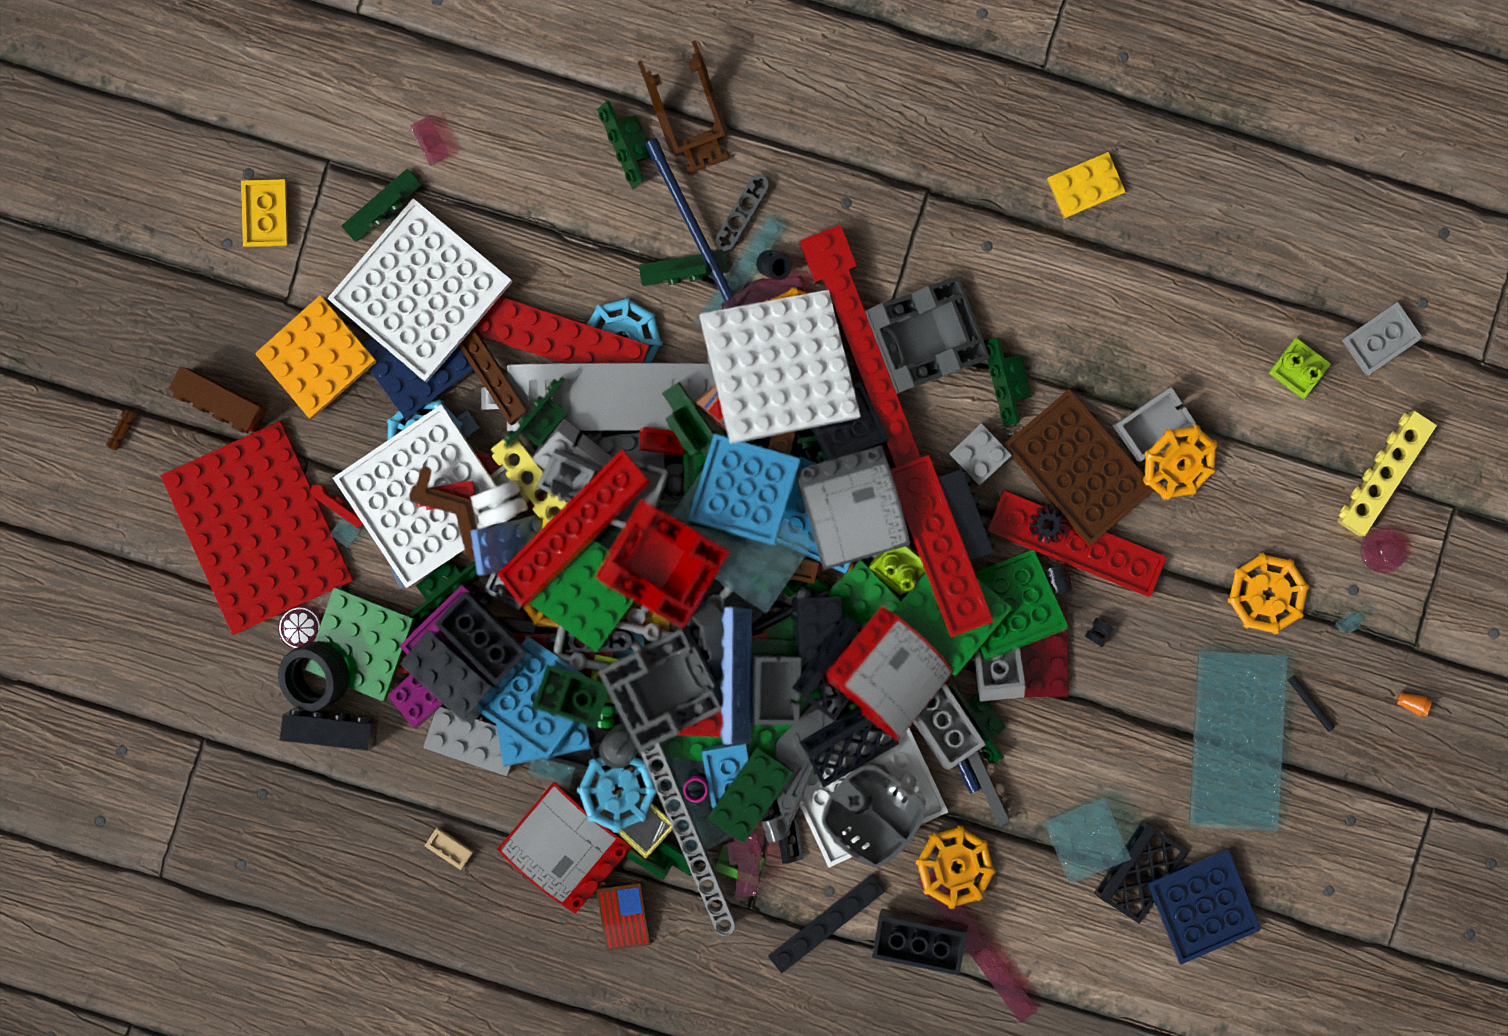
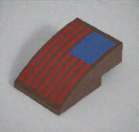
[597,881,651,951]

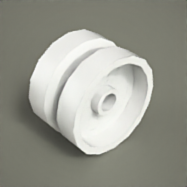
[471,480,528,527]

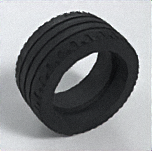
[278,641,350,712]

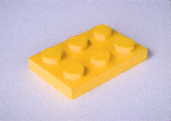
[1047,152,1125,219]
[241,179,289,248]

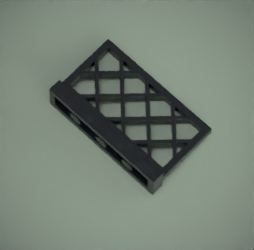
[792,616,863,721]
[799,707,900,788]
[1094,821,1188,924]

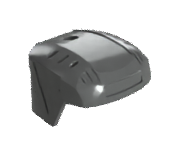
[822,763,926,868]

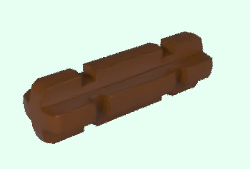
[106,409,137,451]

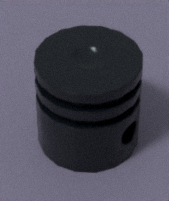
[756,250,792,280]
[1043,564,1073,594]

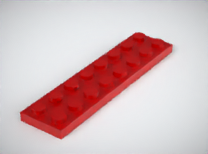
[475,297,650,364]
[497,449,651,607]
[890,455,993,638]
[987,490,1167,598]

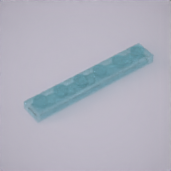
[693,214,786,328]

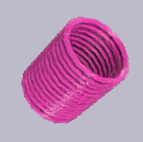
[683,775,709,802]

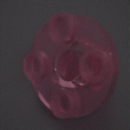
[1361,529,1406,573]

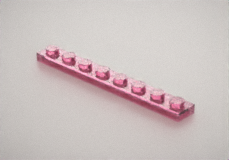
[916,868,1038,1023]

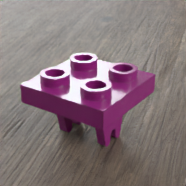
[388,674,443,729]

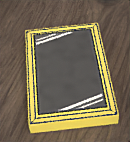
[600,788,673,859]

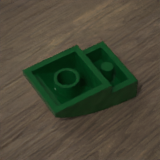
[532,664,609,729]

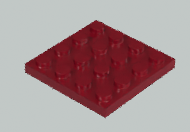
[1020,608,1068,697]

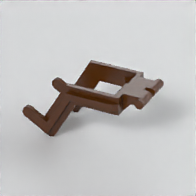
[638,40,729,174]
[409,466,491,575]

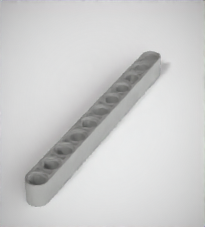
[641,742,735,936]

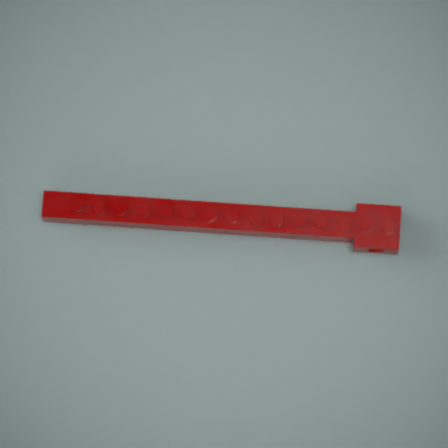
[799,225,921,468]

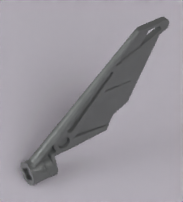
[761,687,838,843]

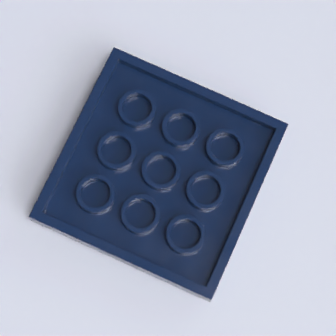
[363,337,474,421]
[1146,848,1261,964]

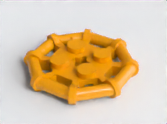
[1143,424,1218,500]
[1228,553,1310,635]
[915,825,996,909]

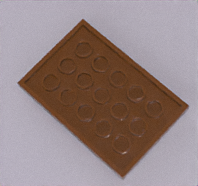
[1003,389,1154,546]

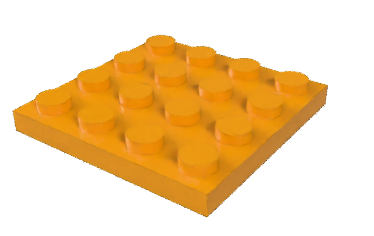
[255,295,377,419]

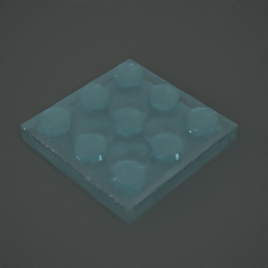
[1044,797,1131,884]

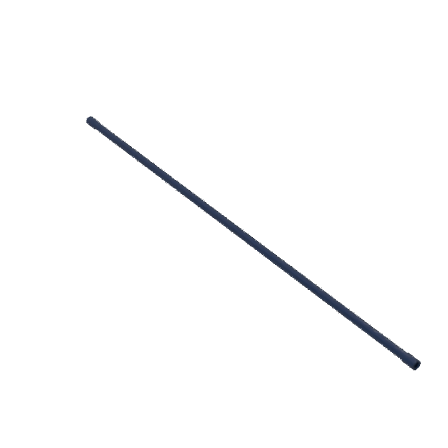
[645,138,981,794]

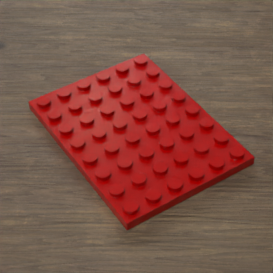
[160,421,354,635]

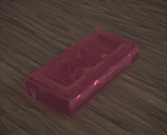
[410,116,450,166]

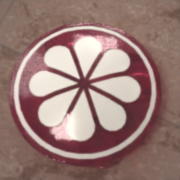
[278,606,321,649]

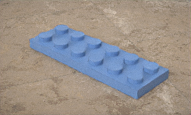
[721,608,752,744]

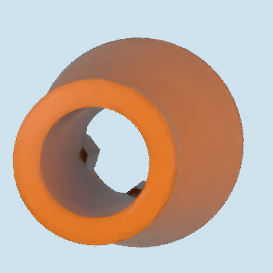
[1397,692,1432,717]

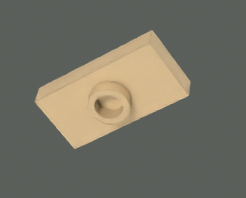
[425,827,474,870]

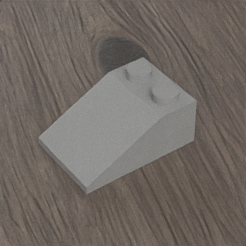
[974,647,1025,701]

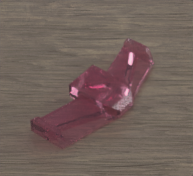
[721,276,808,310]
[727,830,762,898]

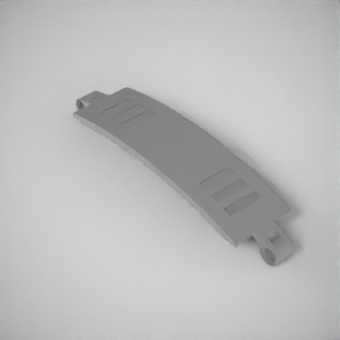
[481,363,724,431]

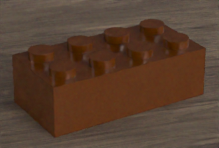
[168,366,268,434]

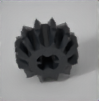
[1028,506,1067,544]

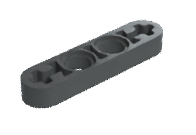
[715,174,769,252]
[967,751,1010,827]

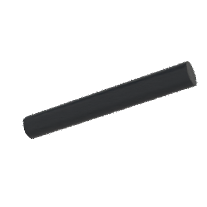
[1287,675,1335,732]

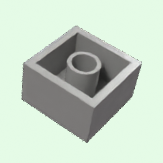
[947,423,1012,486]

